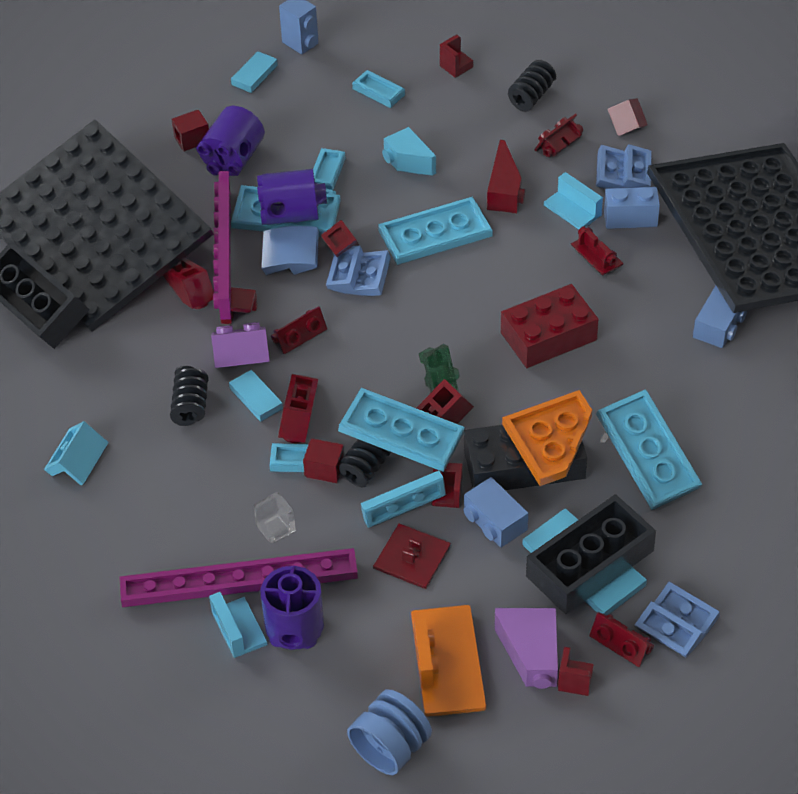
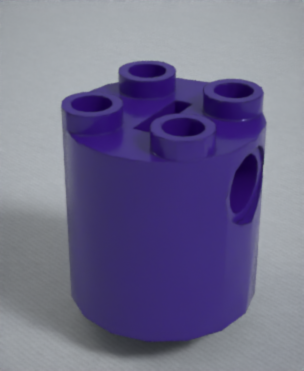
[196,105,265,176]
[257,169,327,225]
[260,566,324,650]

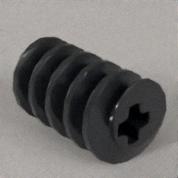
[508,60,557,112]
[170,366,209,426]
[339,439,391,488]

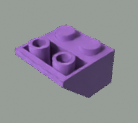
[211,322,270,368]

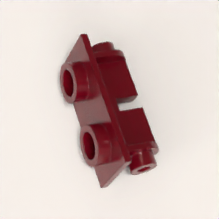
[534,113,583,157]
[571,226,623,276]
[271,306,327,354]
[589,612,654,667]

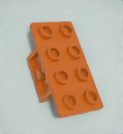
[411,605,486,717]

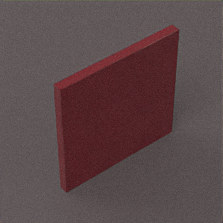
[373,523,451,589]

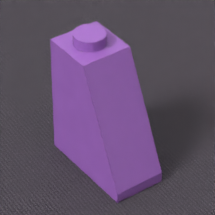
[495,608,558,689]

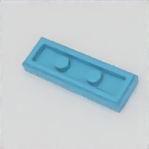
[360,470,446,528]

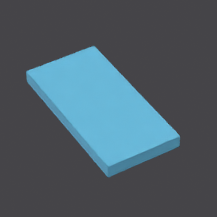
[231,185,341,237]
[378,197,493,265]
[338,388,465,472]
[596,389,702,510]
[522,508,647,615]

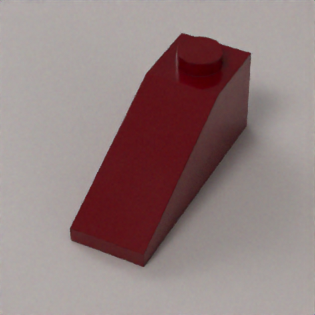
[487,140,525,214]
[163,258,214,309]
[278,374,318,443]
[405,379,474,458]

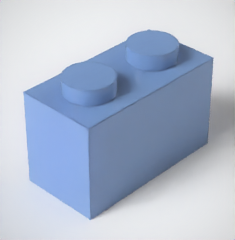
[279,0,318,55]
[604,187,660,229]
[693,286,747,348]
[463,477,528,548]

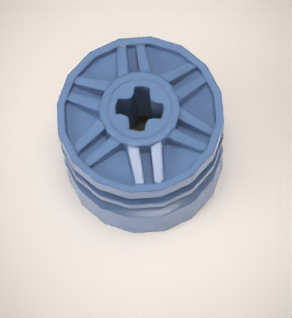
[347,689,432,775]

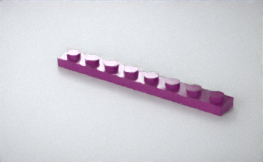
[213,171,231,320]
[119,548,358,607]

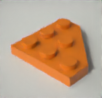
[502,390,592,486]

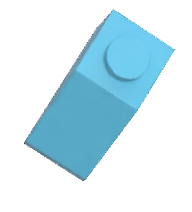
[382,127,436,176]

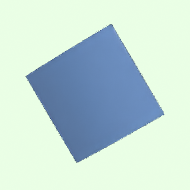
[596,144,652,189]
[261,226,319,275]
[326,245,391,296]
[635,582,720,658]

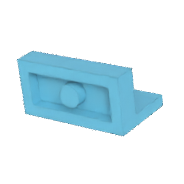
[544,172,603,229]
[44,421,109,485]
[209,592,267,658]

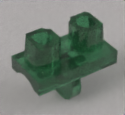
[419,344,460,392]

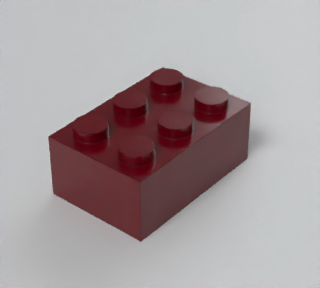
[501,284,599,369]

